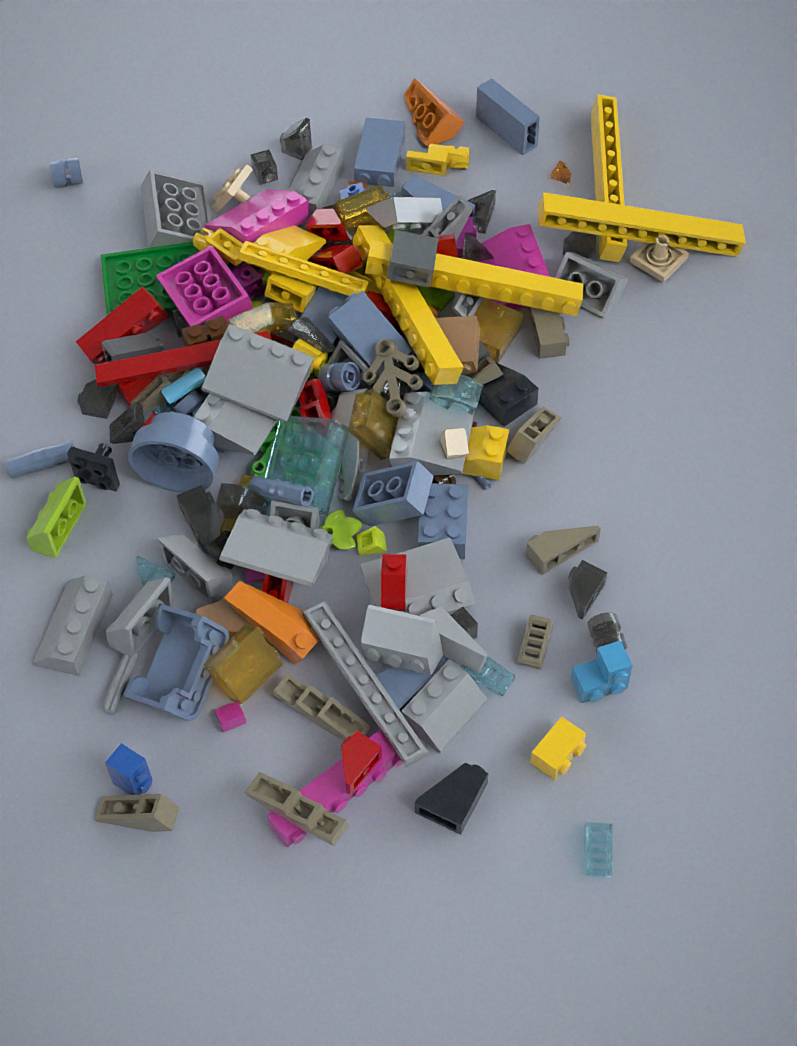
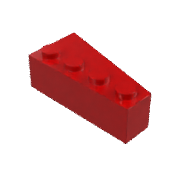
[76,286,170,365]

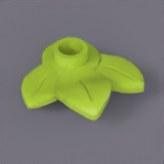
[319,510,362,550]

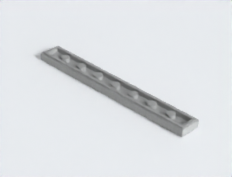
[303,601,428,767]

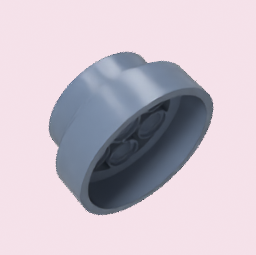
[128,412,219,493]

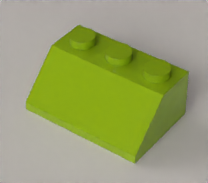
[26,477,87,558]

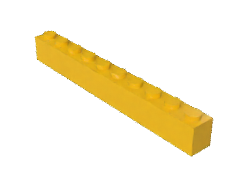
[590,94,627,263]
[537,192,746,257]
[353,225,463,385]
[365,240,583,316]

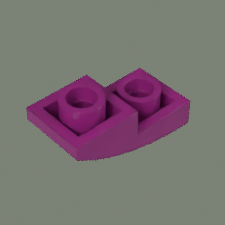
[457,217,477,259]

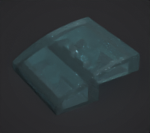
[429,375,483,415]

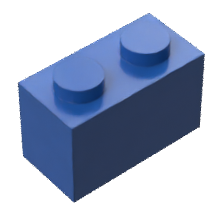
[105,743,153,795]

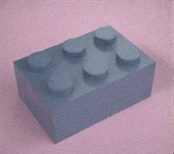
[353,461,434,526]
[418,483,468,559]

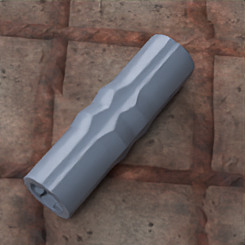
[6,440,75,478]
[249,476,314,506]

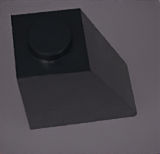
[415,762,488,835]

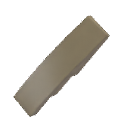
[130,365,211,414]
[272,673,371,740]
[245,772,349,846]

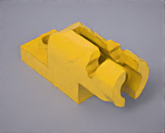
[406,144,470,176]
[193,228,243,266]

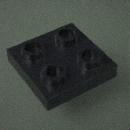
[67,443,120,491]

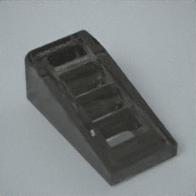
[288,317,336,353]

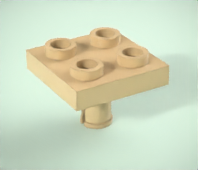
[211,164,253,213]
[630,235,689,283]

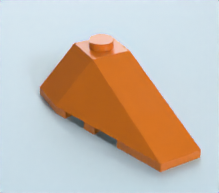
[404,78,465,147]
[223,581,319,664]

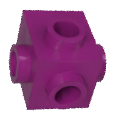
[231,263,263,299]

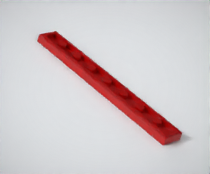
[95,330,271,387]

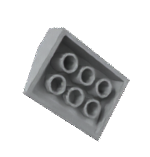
[141,169,212,247]
[201,324,314,423]
[389,392,476,475]
[194,394,277,456]
[219,509,334,587]
[360,538,476,616]

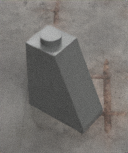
[101,332,164,363]

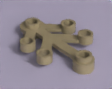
[363,339,423,417]

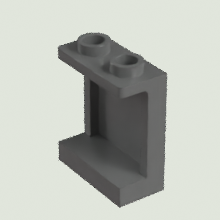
[387,230,438,288]

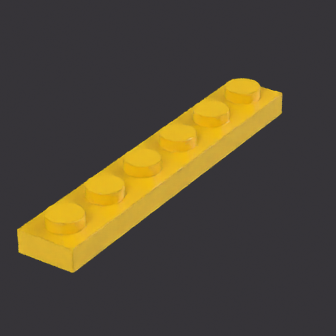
[238,241,369,296]

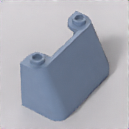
[123,604,229,721]

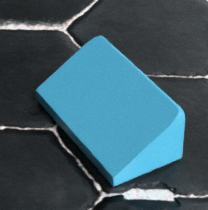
[161,368,206,404]

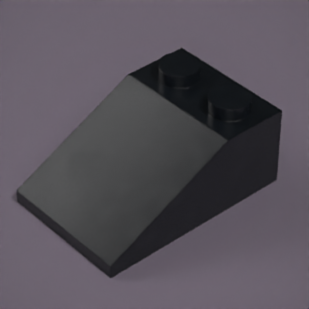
[467,362,539,427]

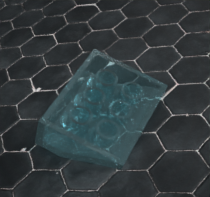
[258,416,350,516]

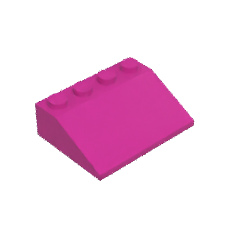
[205,189,308,244]
[469,224,550,314]
[156,245,255,326]

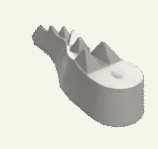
[331,388,374,501]

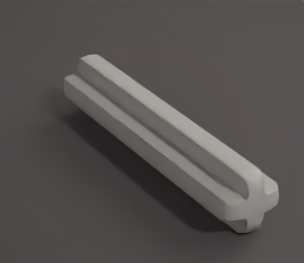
[102,652,138,714]

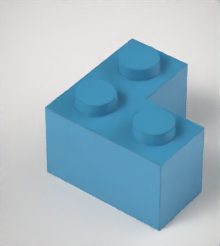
[571,640,633,703]

